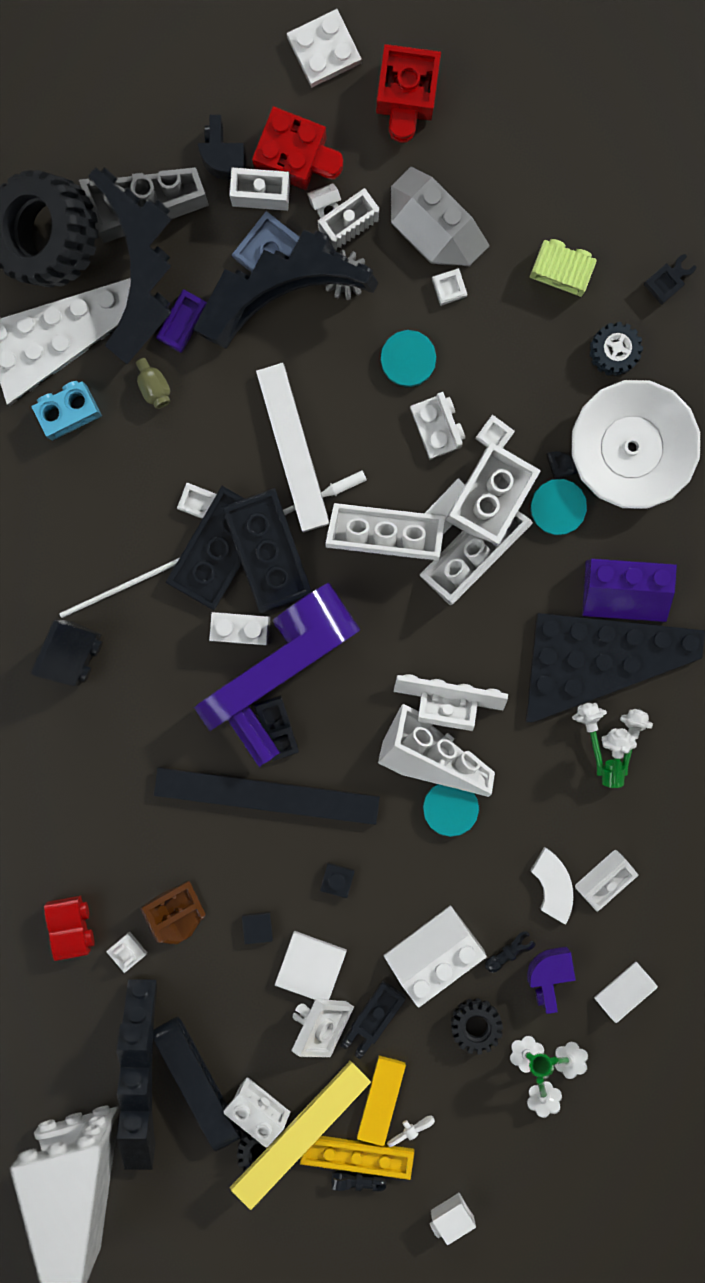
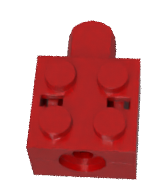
[376,44,441,143]
[252,106,343,190]

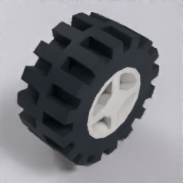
[589,322,643,376]

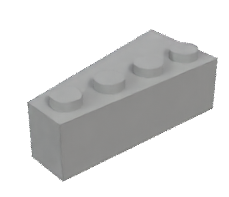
[79,167,209,243]

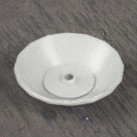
[572,380,700,509]

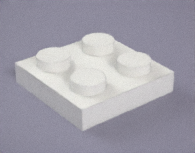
[287,9,362,88]

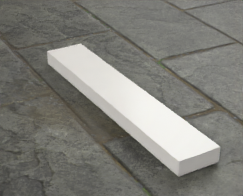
[256,363,330,532]

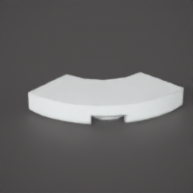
[530,847,573,925]

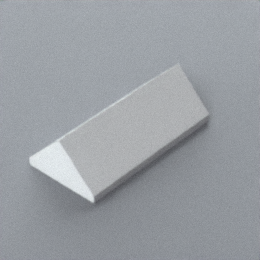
[326,503,445,561]
[420,511,533,605]

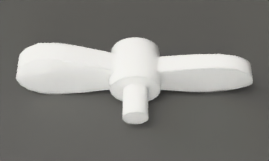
[387,1115,435,1147]

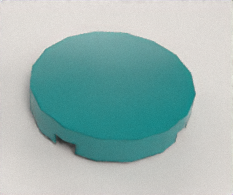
[380,330,437,388]
[530,479,587,535]
[423,784,479,837]

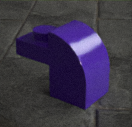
[527,947,576,1014]

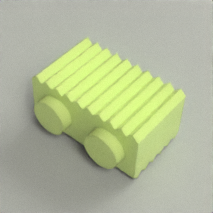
[529,239,597,297]

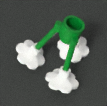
[510,1036,588,1118]

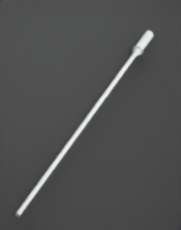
[59,471,367,618]

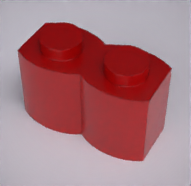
[44,896,94,961]

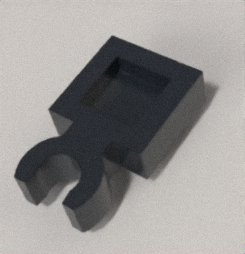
[644,254,697,305]

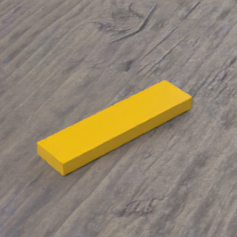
[300,1136,414,1180]

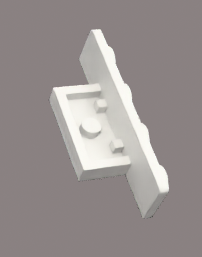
[393,674,508,731]

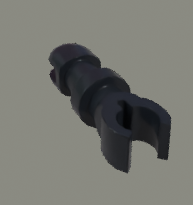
[485,931,536,973]
[331,1172,387,1192]

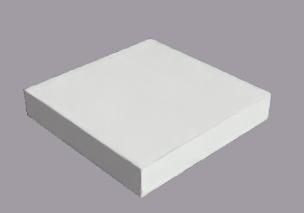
[275,931,346,1000]

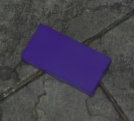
[156,289,207,353]

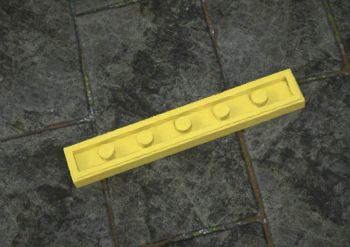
[230,1061,371,1210]

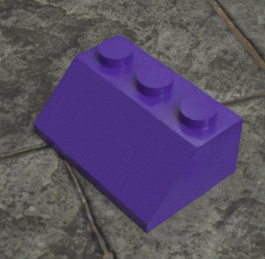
[582,559,677,622]

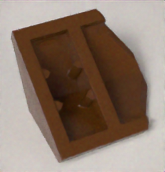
[140,881,206,944]

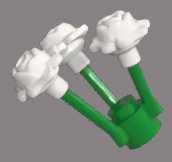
[572,703,653,788]

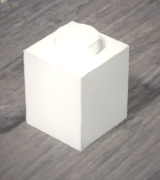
[430,1193,476,1245]

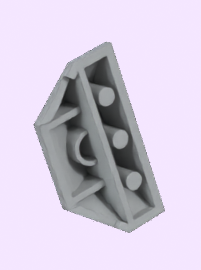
[391,167,490,267]

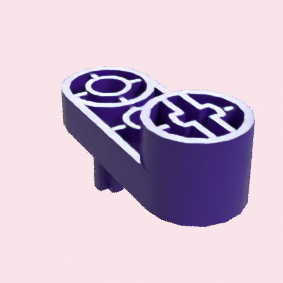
[194,583,360,767]

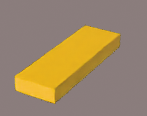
[357,1056,406,1146]

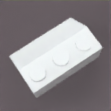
[445,442,541,545]
[384,905,487,1008]

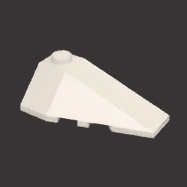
[378,704,495,797]

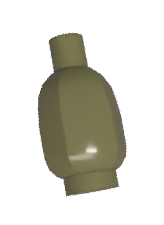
[136,358,171,409]

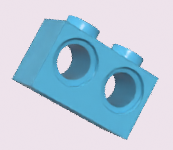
[31,381,102,441]

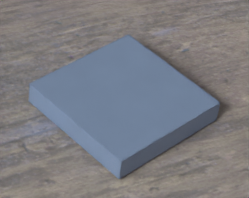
[232,211,300,273]

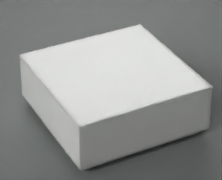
[432,268,468,306]
[475,415,515,448]

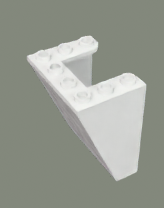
[11,1106,119,1283]

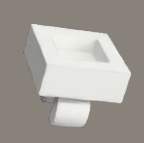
[307,183,341,218]
[106,931,147,973]

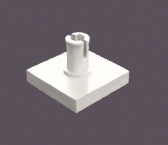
[292,999,354,1057]

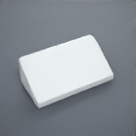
[575,850,638,912]
[594,961,658,1023]

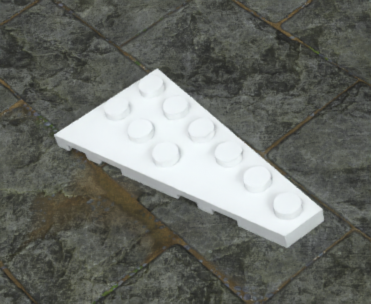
[0,278,130,406]

